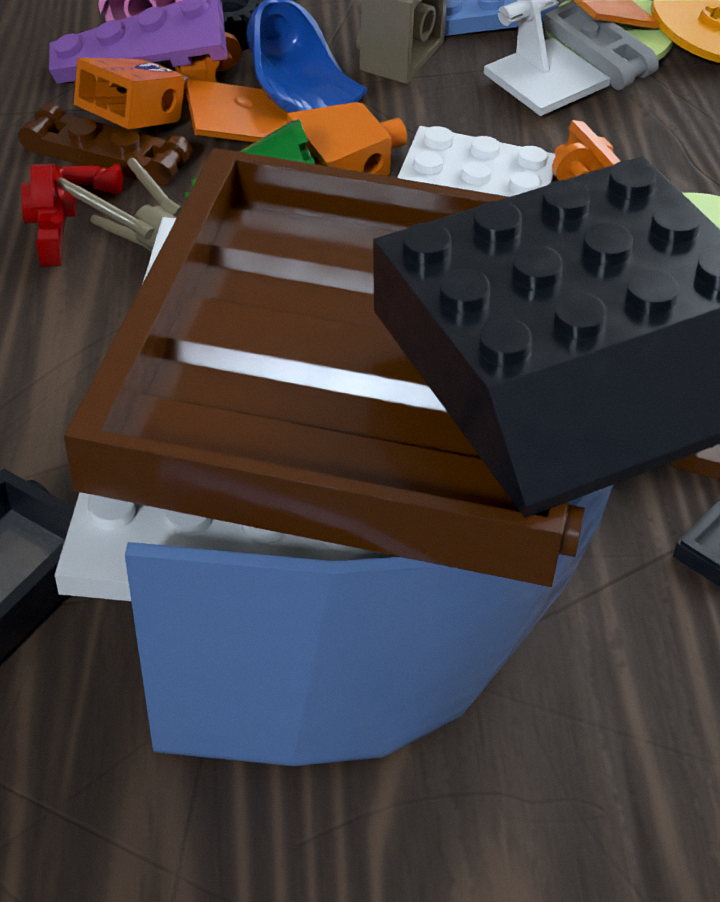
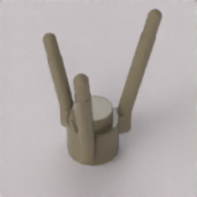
[56,158,182,252]

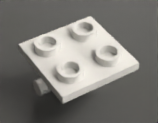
[484,0,610,116]

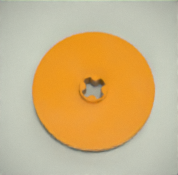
[651,0,720,63]

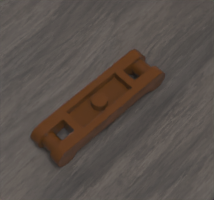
[18,103,193,186]

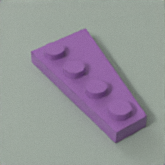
[49,0,227,84]

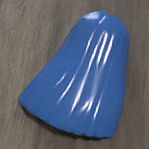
[246,0,368,113]

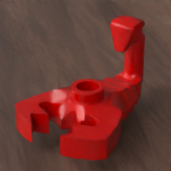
[21,163,123,267]

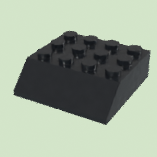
[373,156,720,518]

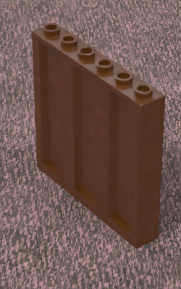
[64,148,585,587]

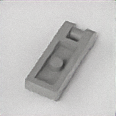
[544,1,659,90]

